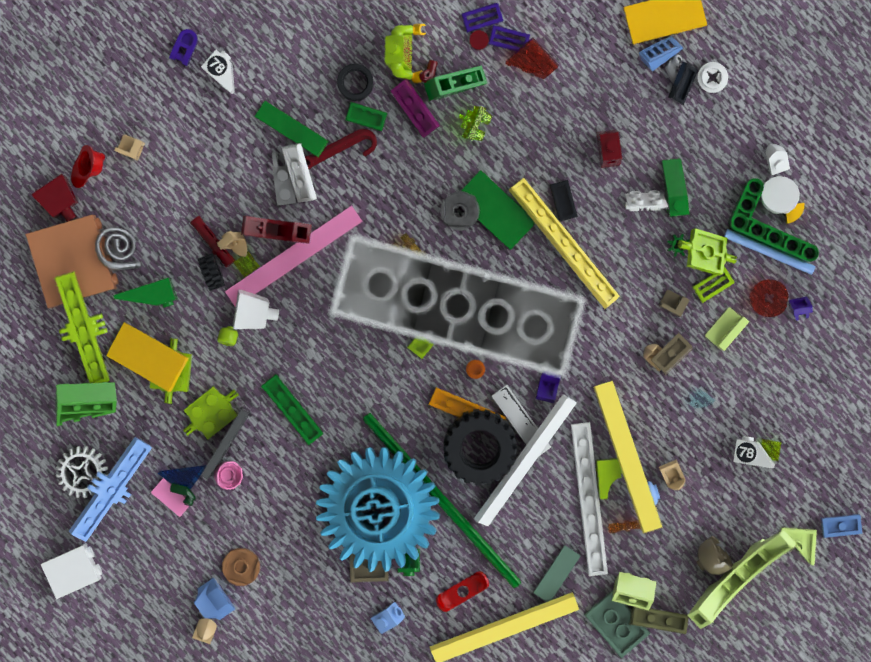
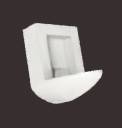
[766,144,790,175]

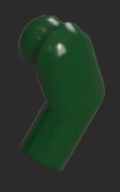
[170,483,196,506]

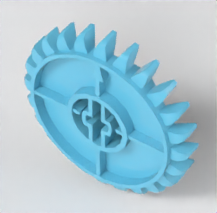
[316,447,440,572]

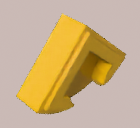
[785,203,805,224]

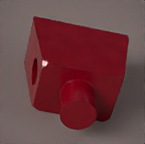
[596,130,622,168]
[31,174,78,222]

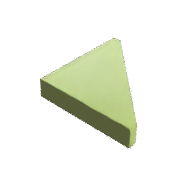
[780,527,817,565]

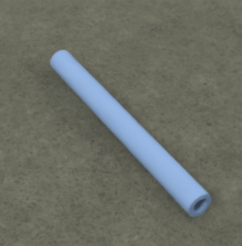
[724,229,815,275]

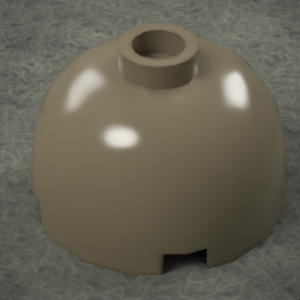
[697,536,733,575]

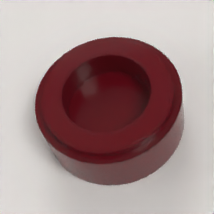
[469,30,489,50]

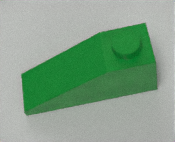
[424,65,488,101]
[662,158,690,217]
[113,278,178,308]

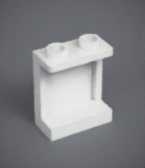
[41,544,102,599]

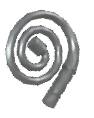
[95,227,141,271]

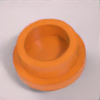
[466,360,485,379]

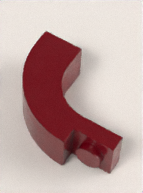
[241,216,312,244]

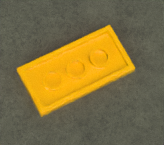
[623,0,707,45]
[106,322,189,392]

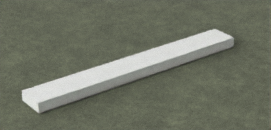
[474,394,577,526]
[571,422,608,576]

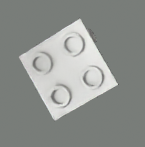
[625,190,668,211]

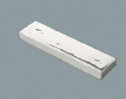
[492,385,551,456]

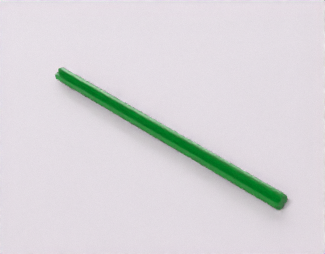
[363,413,521,588]

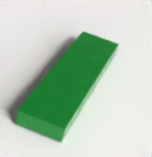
[254,101,329,157]
[261,374,324,445]

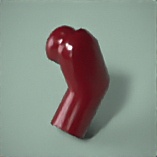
[419,60,438,83]

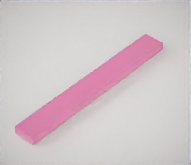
[225,206,363,307]

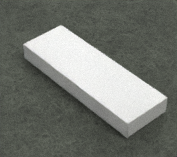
[282,143,317,203]

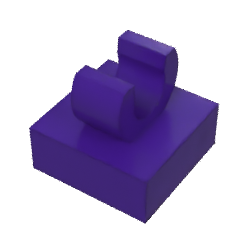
[788,296,813,320]

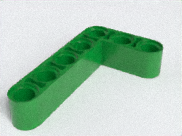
[728,178,819,262]

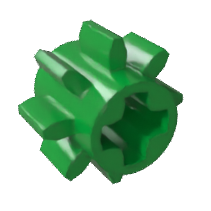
[667,234,690,257]

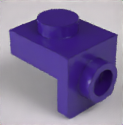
[536,371,561,403]

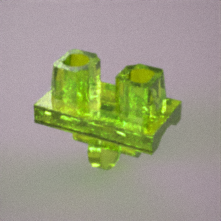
[458,106,492,141]

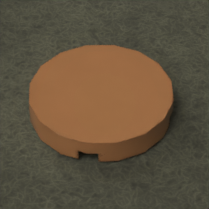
[222,548,260,586]

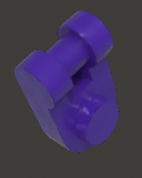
[169,29,198,66]

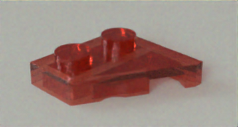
[505,37,559,79]

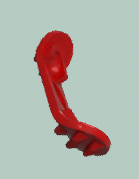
[436,571,489,612]

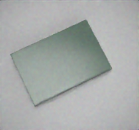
[584,590,650,658]

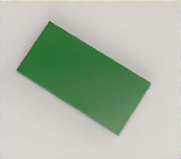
[461,170,535,250]

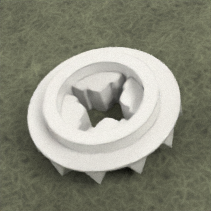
[697,62,728,93]

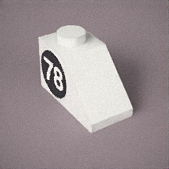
[201,50,235,94]
[733,436,775,468]

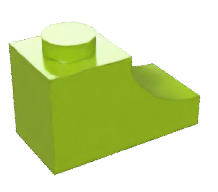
[596,458,622,499]

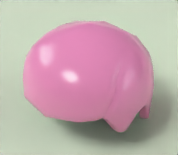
[214,461,243,490]

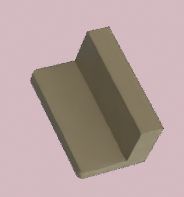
[651,333,693,376]

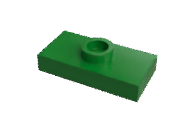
[345,102,388,132]

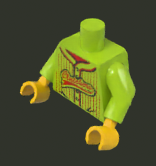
[385,24,426,83]

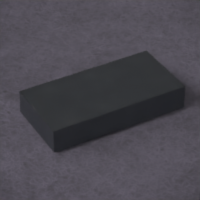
[668,62,698,105]
[549,180,578,222]

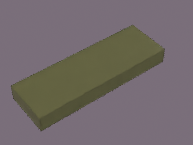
[630,606,689,634]

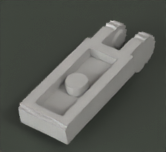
[272,152,296,206]

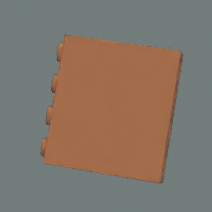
[26,215,119,308]

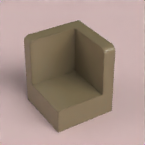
[658,290,690,317]

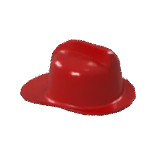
[71,145,105,188]

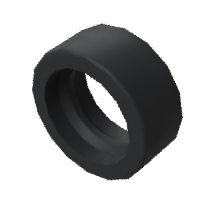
[337,63,374,101]

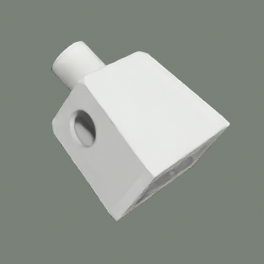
[233,289,279,329]

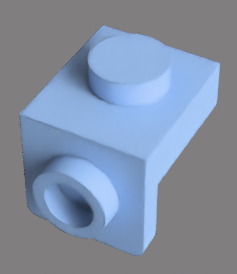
[370,602,405,634]

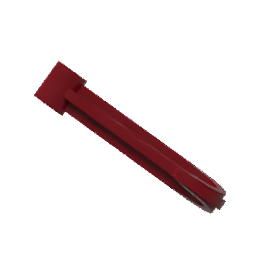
[305,129,377,170]

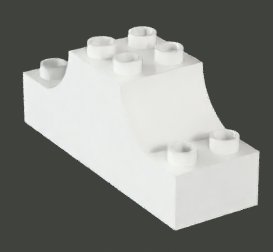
[331,235,585,376]

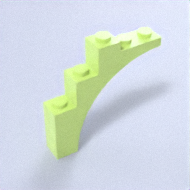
[687,530,796,629]

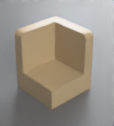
[114,135,145,161]

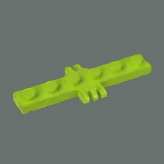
[55,271,110,383]

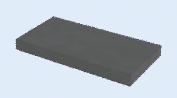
[201,408,251,479]

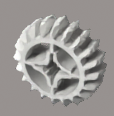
[56,446,108,498]

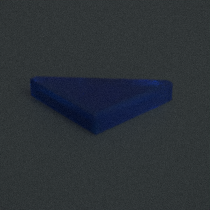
[158,465,207,490]

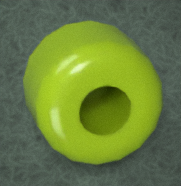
[217,326,238,346]

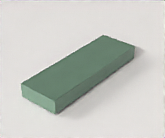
[533,545,581,602]

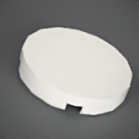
[761,176,800,214]

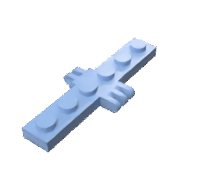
[69,437,152,542]

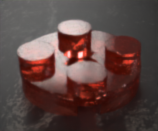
[749,279,789,317]

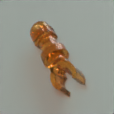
[608,520,641,533]

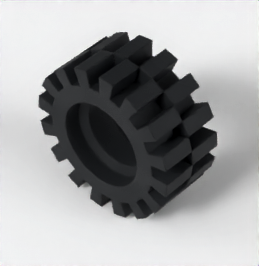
[198,253,225,291]

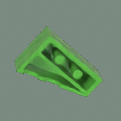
[55,382,117,426]

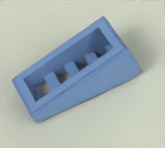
[639,36,683,71]

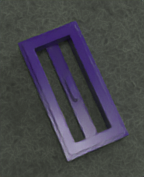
[461,3,504,33]
[489,25,530,54]

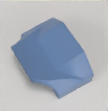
[194,577,236,620]

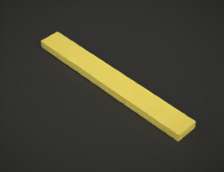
[509,178,620,309]
[593,381,662,534]
[430,592,579,662]

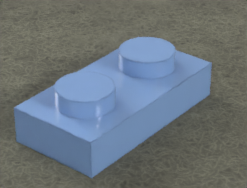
[821,514,862,538]

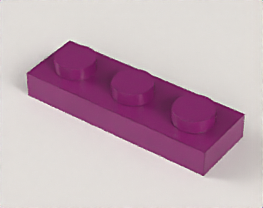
[391,79,440,138]

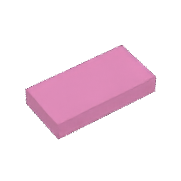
[151,478,189,517]

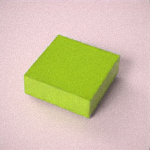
[407,336,434,359]

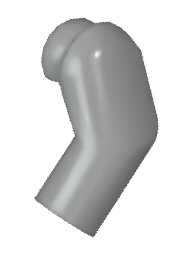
[665,54,682,84]

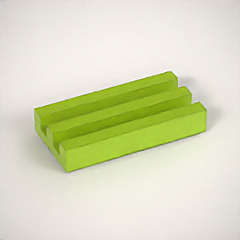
[692,267,735,303]

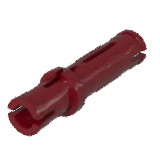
[190,215,236,268]

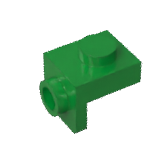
[397,549,420,576]

